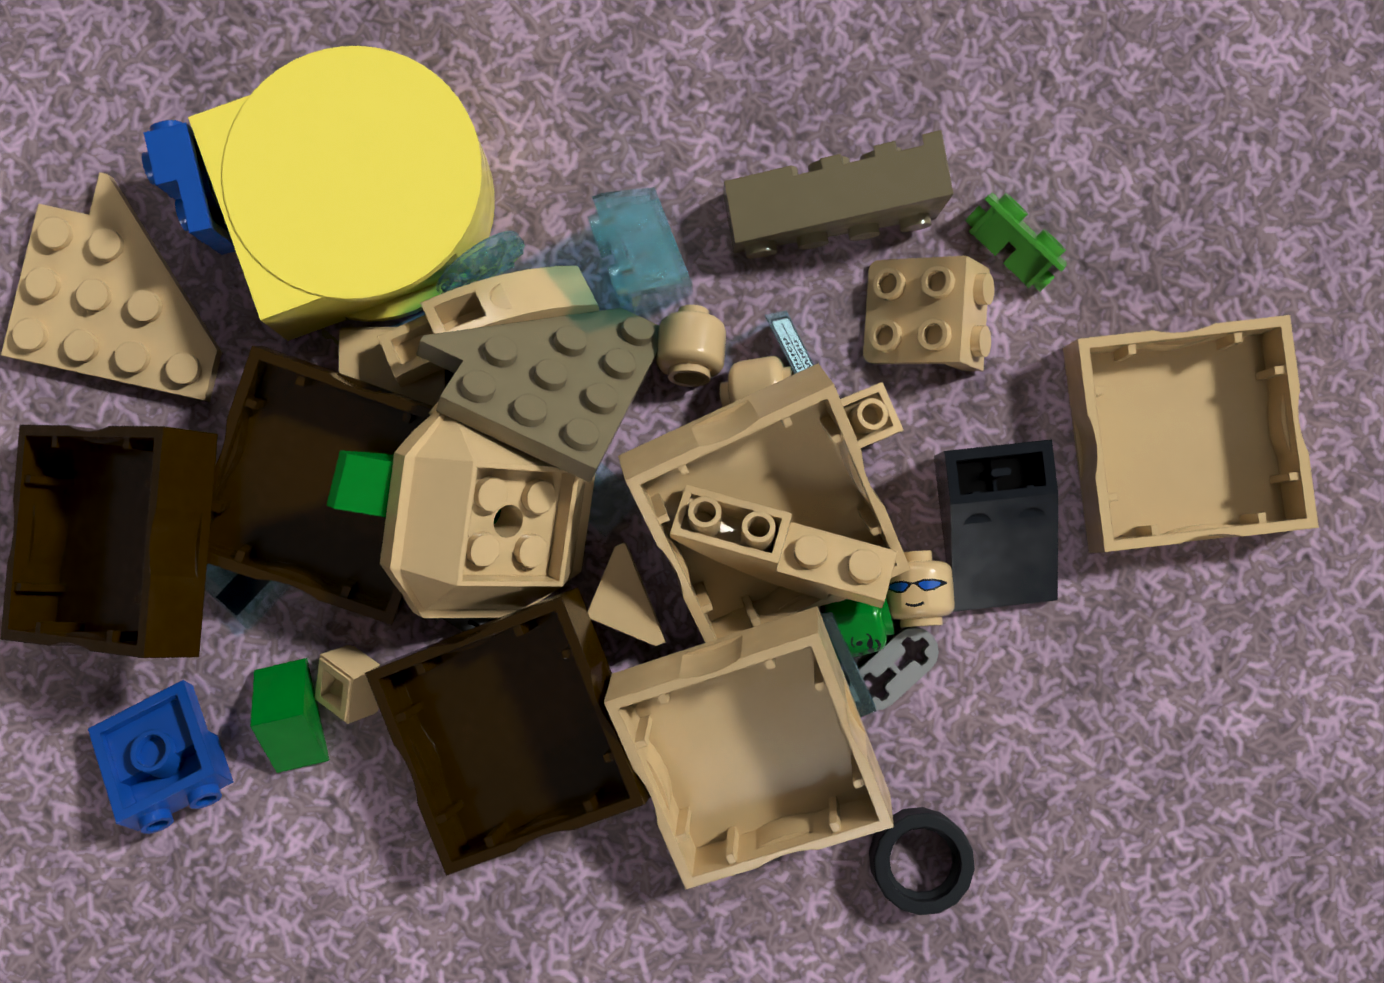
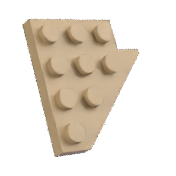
[1,172,222,402]

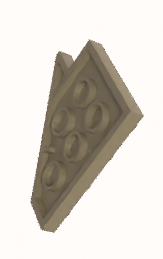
[417,308,659,483]

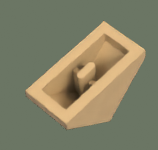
[588,543,666,646]

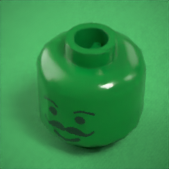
[821,598,894,659]

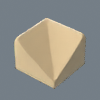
[315,645,380,724]

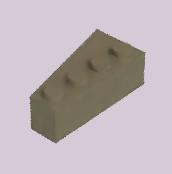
[723,130,953,259]

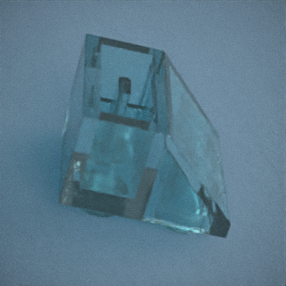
[587,187,693,315]

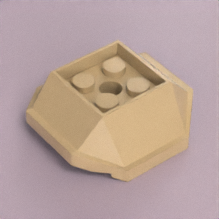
[380,401,596,618]

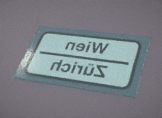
[765,310,814,374]

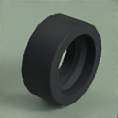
[869,807,975,915]

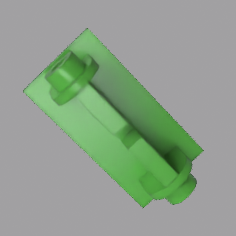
[965,192,1067,292]

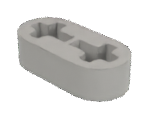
[850,627,939,711]

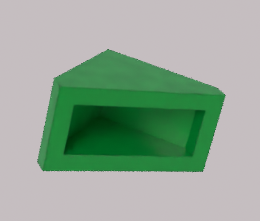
[250,658,330,773]

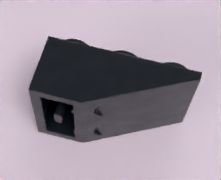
[934,439,1058,612]

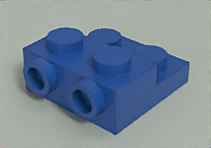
[141,120,236,255]
[88,680,234,834]

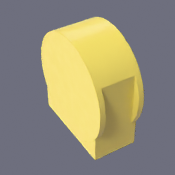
[188,46,495,341]

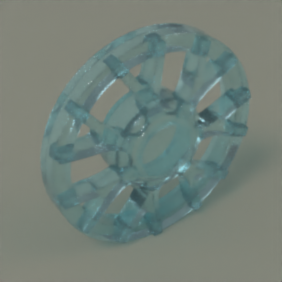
[436,231,525,295]

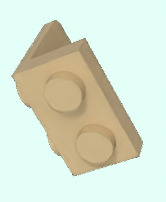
[863,256,994,371]

